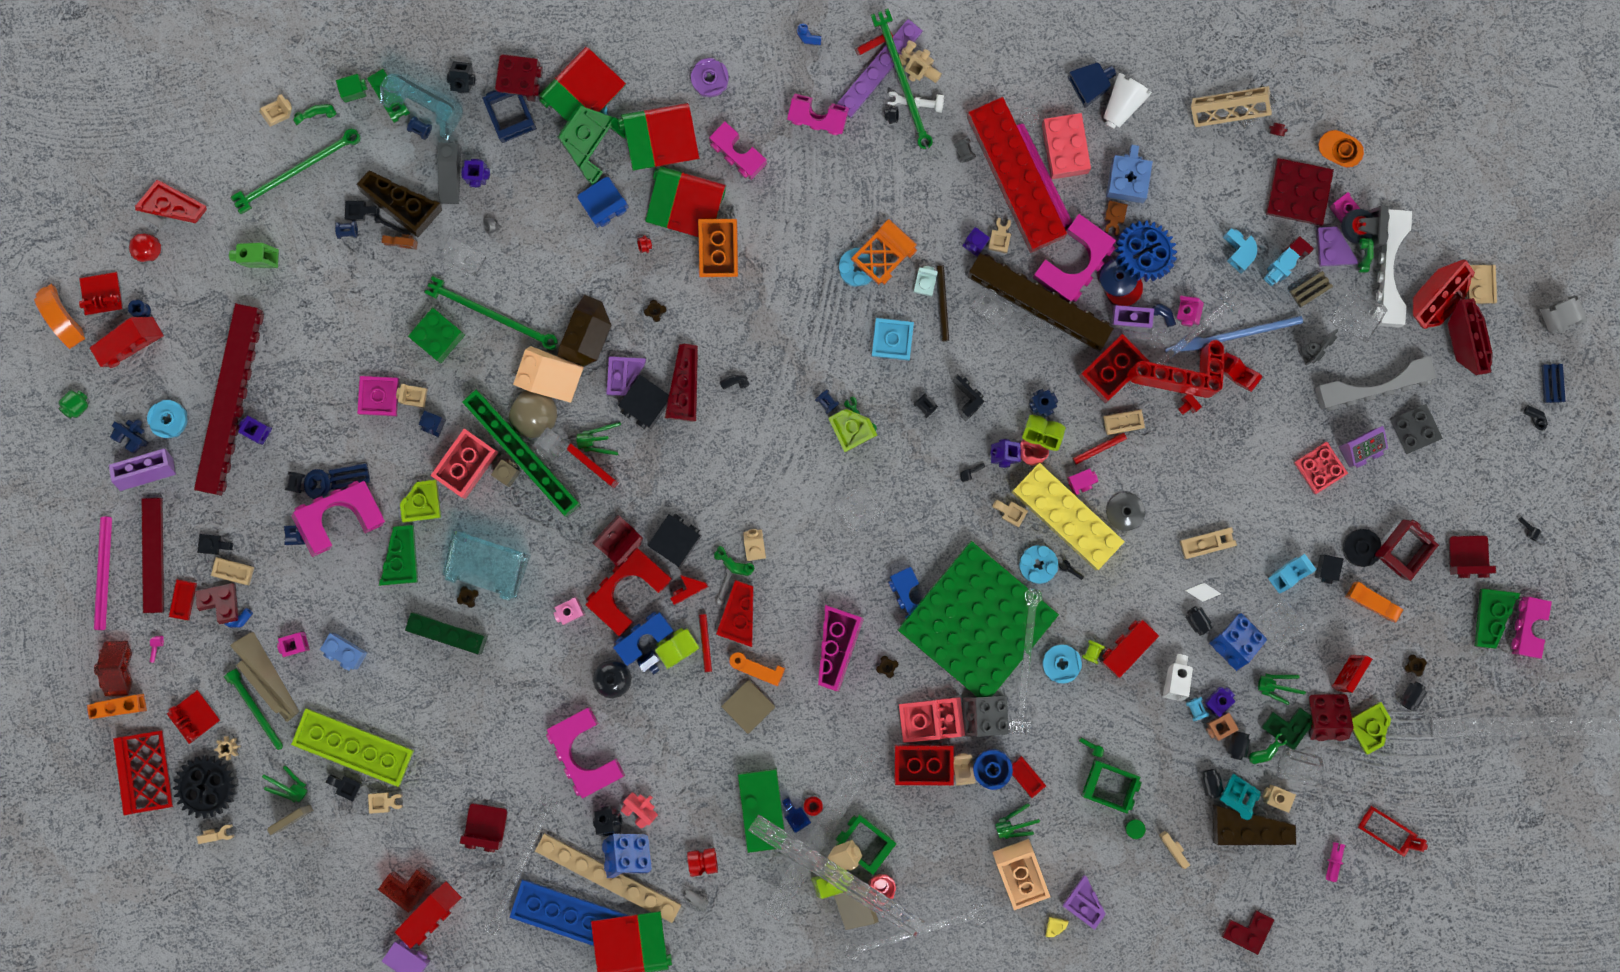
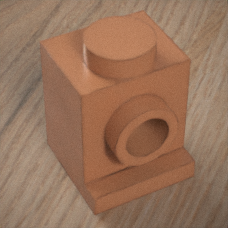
[1206,712,1239,741]

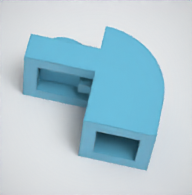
[1223,228,1257,273]
[1268,554,1316,594]

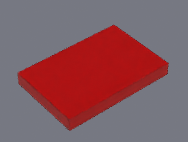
[566,443,619,488]
[1332,655,1373,693]

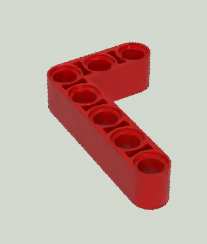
[1128,340,1224,398]

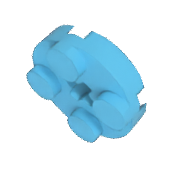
[839,248,877,287]
[147,400,187,438]
[1019,545,1058,584]
[1042,645,1082,683]

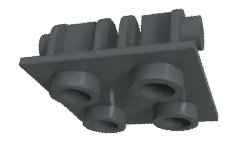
[1299,329,1338,365]
[1390,404,1443,454]

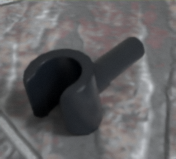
[960,463,985,482]
[1518,517,1541,541]
[1059,560,1084,580]

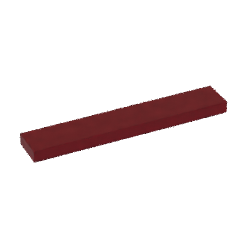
[141,498,164,613]

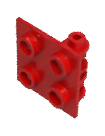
[79,272,123,316]
[166,690,221,744]

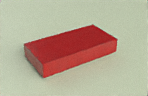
[855,31,893,56]
[169,579,197,621]
[1012,756,1046,798]

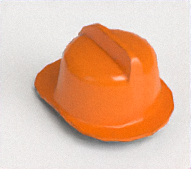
[1318,130,1364,168]

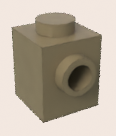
[491,459,521,487]

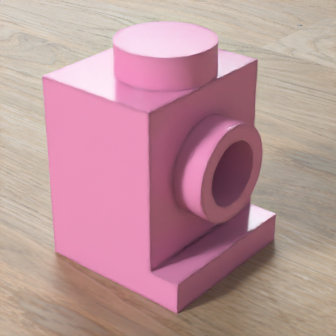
[553,597,585,625]

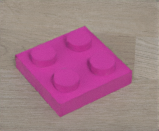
[357,376,399,417]

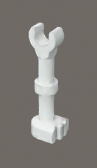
[888,91,944,113]

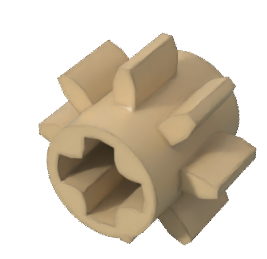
[214,736,241,760]

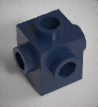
[1029,389,1058,418]

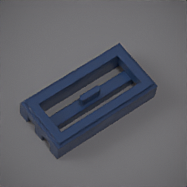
[1541,364,1566,403]
[328,464,371,490]

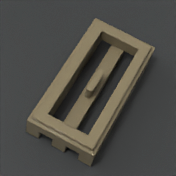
[1290,271,1333,308]

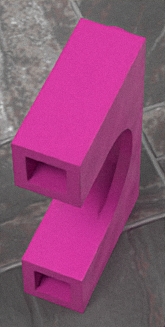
[1032,214,1116,302]
[291,481,385,557]
[546,707,625,799]

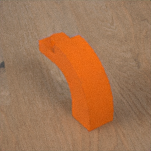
[34,284,85,349]

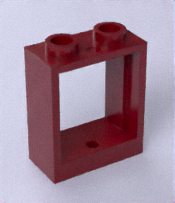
[1375,519,1439,581]

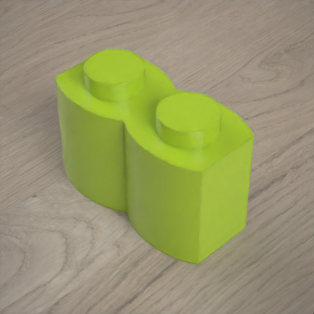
[1022,415,1066,451]
[655,628,700,669]

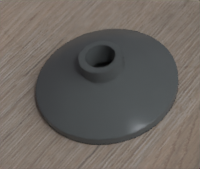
[1107,493,1145,531]

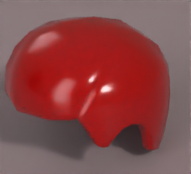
[129,233,161,262]

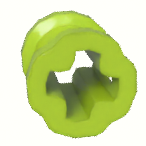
[1081,640,1105,665]

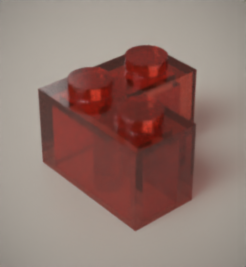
[94,641,133,696]
[377,867,436,913]

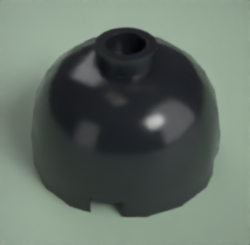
[593,660,632,699]

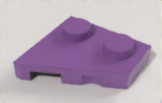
[1317,227,1358,267]
[607,357,646,396]
[1062,875,1106,930]

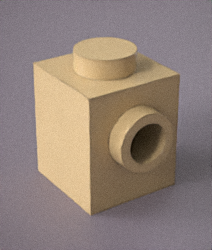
[1262,784,1296,813]
[827,840,863,873]

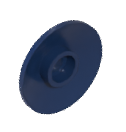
[1100,259,1138,297]

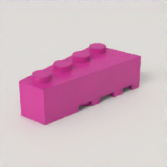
[818,605,864,692]

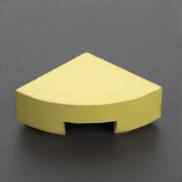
[1045,917,1069,937]

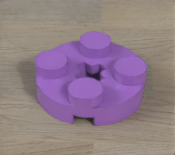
[691,58,729,97]

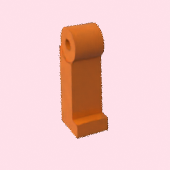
[1345,582,1403,623]
[729,652,786,686]
[87,694,147,719]

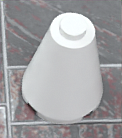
[1103,73,1152,129]

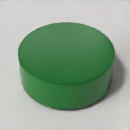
[1125,819,1146,839]

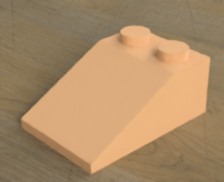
[513,346,584,403]
[993,839,1050,910]

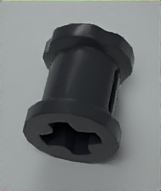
[913,393,938,418]
[284,471,305,493]

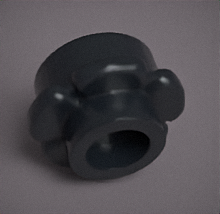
[885,105,899,124]

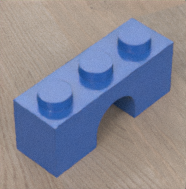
[888,567,919,618]
[613,612,675,666]

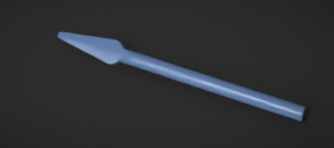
[1165,316,1303,353]

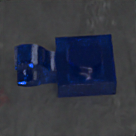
[782,797,811,833]

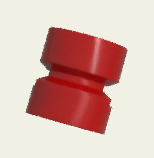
[687,848,718,877]

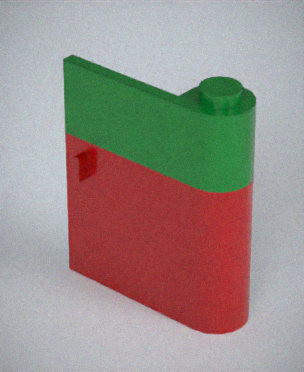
[539,47,627,122]
[618,103,700,171]
[645,166,727,237]
[591,911,672,972]

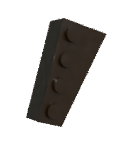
[356,170,442,238]
[1213,804,1296,845]

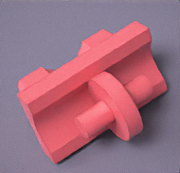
[621,792,658,829]

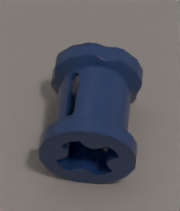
[407,116,432,140]
[335,221,358,239]
[128,300,151,317]
[815,389,840,414]

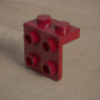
[495,54,543,102]
[592,515,643,566]
[1449,536,1496,578]
[1309,694,1354,741]
[459,803,508,852]

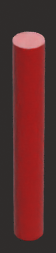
[1072,432,1127,465]
[699,614,712,672]

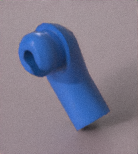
[797,23,822,46]
[224,608,253,628]

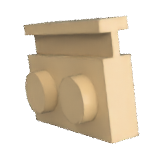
[1467,265,1497,304]

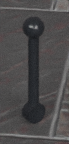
[374,216,411,235]

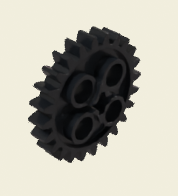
[173,755,238,819]

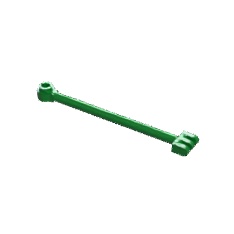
[870,8,933,150]
[230,129,361,214]
[424,276,558,350]

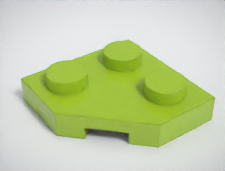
[828,409,878,452]
[400,480,441,523]
[1352,702,1391,755]

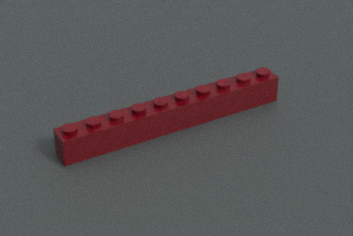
[194,303,264,496]

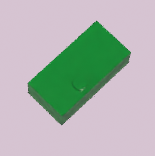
[738,768,787,853]

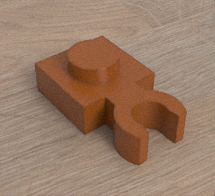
[1104,200,1128,236]
[382,234,418,250]

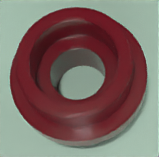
[1269,123,1288,137]

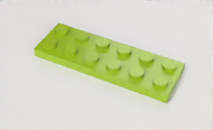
[291,708,414,787]

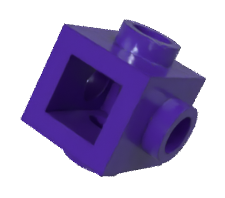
[461,159,490,188]
[990,439,1021,468]

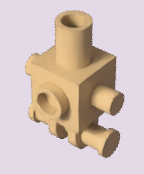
[894,40,942,83]

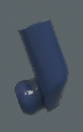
[1152,303,1176,328]

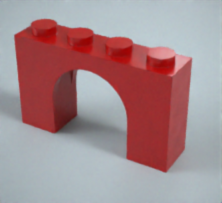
[585,548,673,636]

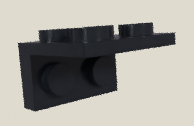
[952,374,985,422]

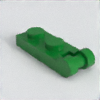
[367,69,410,123]

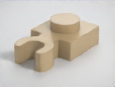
[988,218,1011,254]
[368,792,403,814]

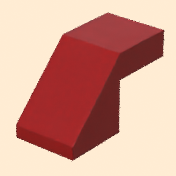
[1224,352,1263,392]

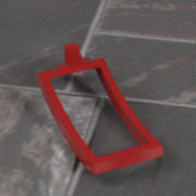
[1358,806,1428,857]

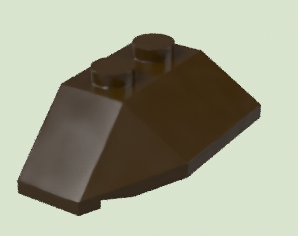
[558,295,612,367]

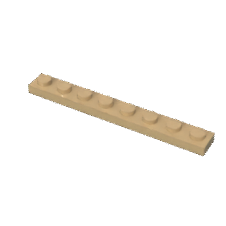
[535,833,681,923]

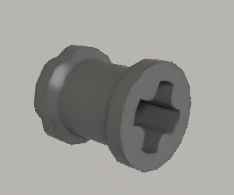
[954,138,976,163]

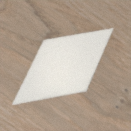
[1185,583,1221,602]

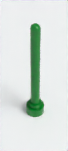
[223,668,283,750]

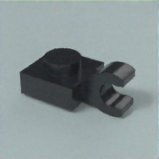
[344,200,380,221]
[197,534,233,555]
[325,774,363,802]

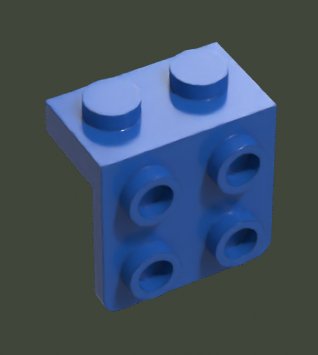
[578,177,629,228]
[1209,613,1267,671]
[602,834,652,878]

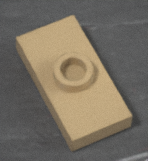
[1103,409,1145,435]
[211,557,254,586]
[1159,831,1190,869]

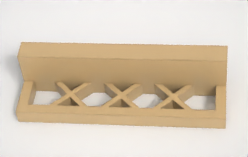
[1191,86,1272,127]

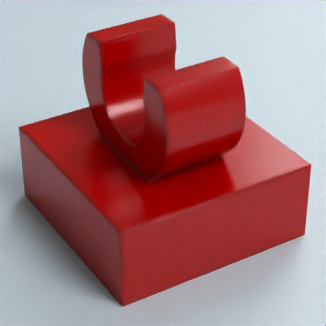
[1178,394,1202,415]

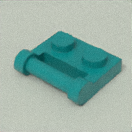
[1220,773,1261,820]

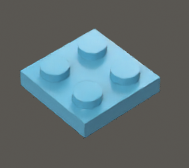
[872,318,914,361]

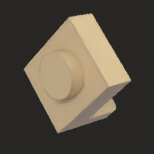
[259,94,292,127]
[396,384,428,408]
[743,529,766,561]
[954,753,975,786]

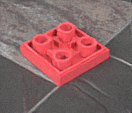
[1293,442,1348,494]

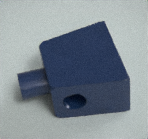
[1068,63,1116,108]

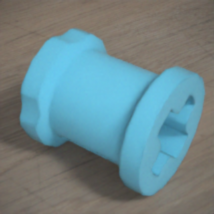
[1186,697,1209,721]

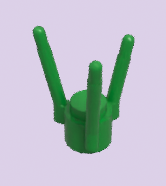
[577,422,621,455]
[1258,673,1306,705]
[262,766,308,803]
[995,803,1040,839]

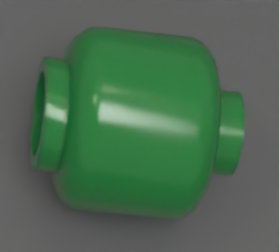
[58,390,88,419]

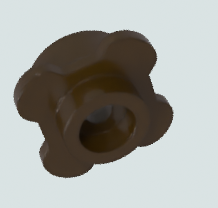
[644,300,667,322]
[457,586,479,608]
[1404,655,1427,677]
[876,656,899,678]

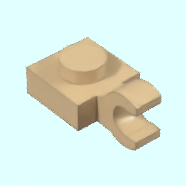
[992,500,1028,528]
[197,824,235,844]

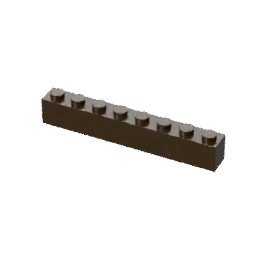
[967,253,1114,352]

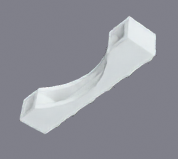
[1375,209,1412,328]

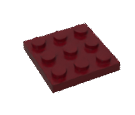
[1266,158,1334,226]

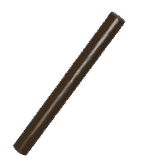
[937,265,949,342]

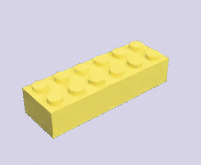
[1011,463,1125,571]

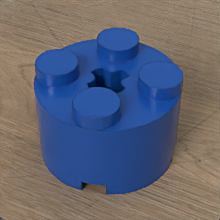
[973,749,1013,790]

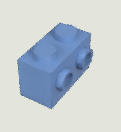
[320,633,368,671]

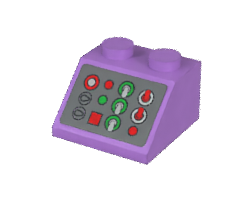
[1339,426,1388,468]

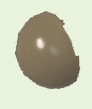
[509,390,557,439]

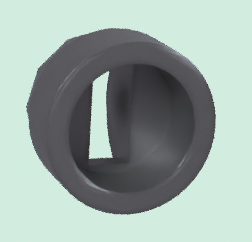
[483,218,499,234]

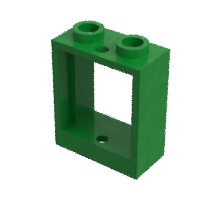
[1081,759,1142,814]
[835,813,897,875]

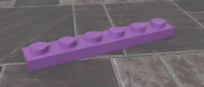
[837,19,923,118]

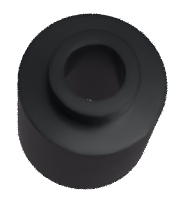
[1185,606,1213,636]
[1400,681,1427,712]
[1228,731,1251,760]
[1201,769,1224,799]

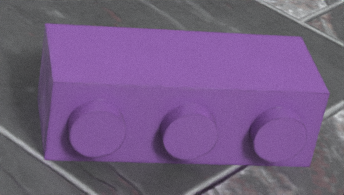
[109,448,176,491]

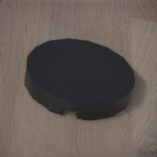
[1342,529,1381,567]

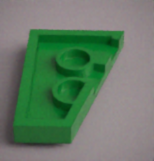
[378,525,418,586]
[1474,589,1521,649]

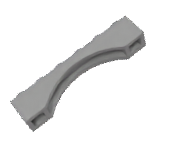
[1315,356,1437,412]

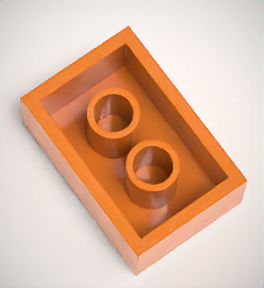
[698,219,738,277]

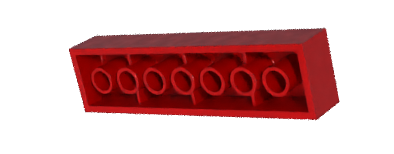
[967,97,1067,253]

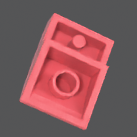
[899,697,965,743]

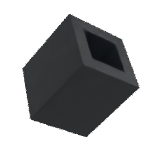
[1315,554,1344,584]

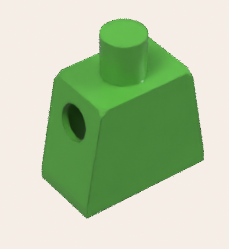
[229,243,279,268]

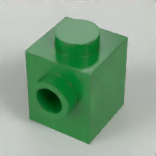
[336,74,368,103]

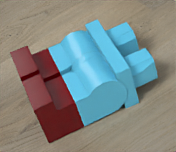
[1263,236,1314,286]

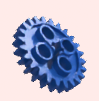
[1115,220,1177,282]

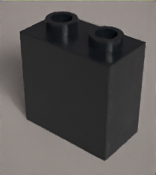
[618,375,669,429]
[647,514,702,568]

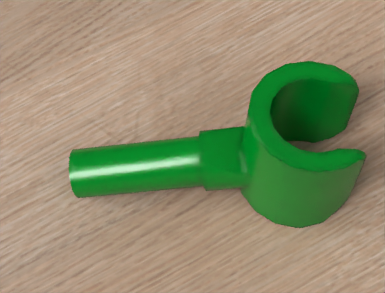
[1079,737,1104,758]

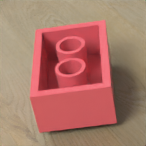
[1042,113,1091,179]
[430,428,499,499]

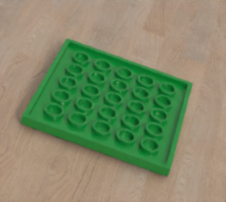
[897,541,1059,697]

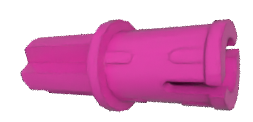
[1326,842,1346,882]

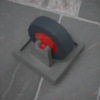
[1341,205,1390,250]

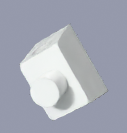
[1162,654,1193,702]

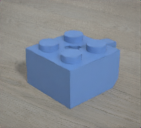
[1106,145,1153,203]

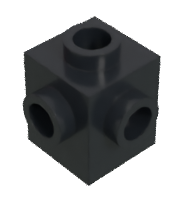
[447,61,476,93]
[593,806,623,837]

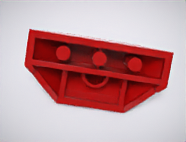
[1413,259,1475,329]

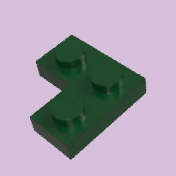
[1261,707,1313,751]

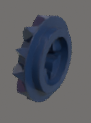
[304,469,332,499]

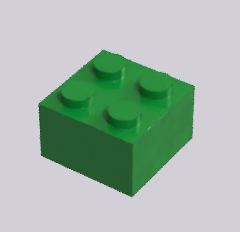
[408,307,465,363]

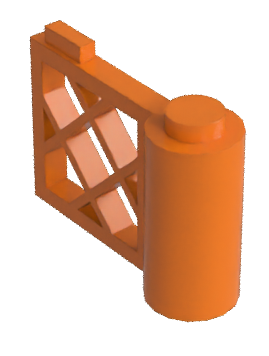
[851,219,917,285]

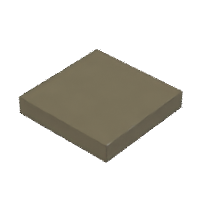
[721,680,775,734]
[267,805,314,835]
[834,884,879,930]

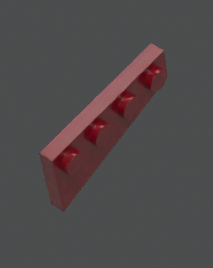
[665,343,698,422]

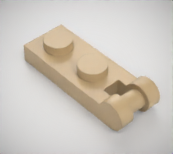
[1180,527,1237,559]

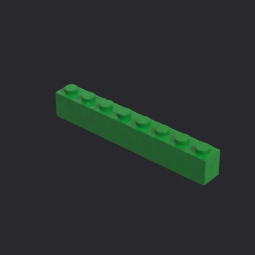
[462,389,581,517]

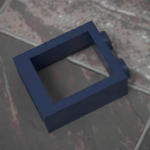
[482,90,537,143]

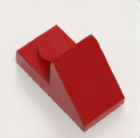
[670,575,709,605]

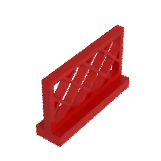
[113,730,173,815]

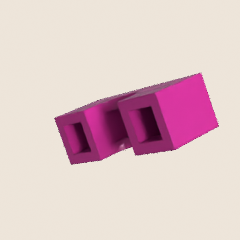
[787,93,849,135]
[709,122,767,180]
[1511,597,1552,659]

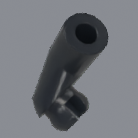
[720,375,749,390]
[1523,405,1548,431]

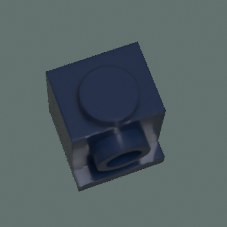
[418,410,446,437]

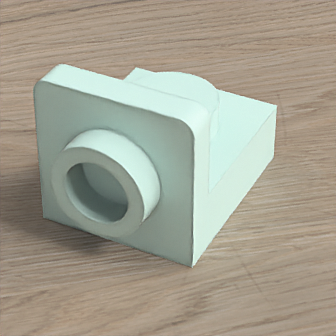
[913,266,938,297]

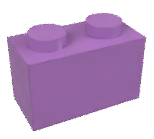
[1112,305,1154,328]
[382,939,430,972]

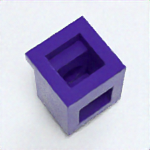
[962,227,990,257]
[238,415,272,445]
[1203,687,1236,717]

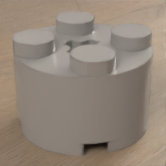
[1540,295,1587,334]

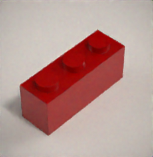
[1100,620,1159,678]

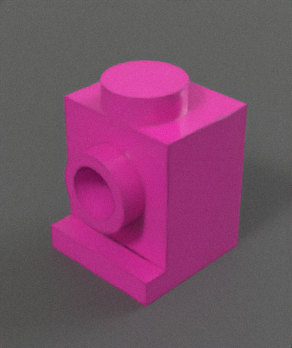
[1329,192,1360,223]
[1177,296,1204,327]
[1067,469,1099,496]
[277,632,310,657]

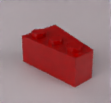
[90,317,164,368]
[395,882,462,949]

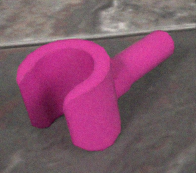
[149,636,164,663]

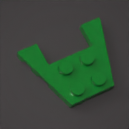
[557,106,626,185]

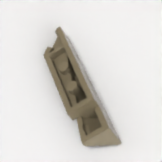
[230,632,299,722]

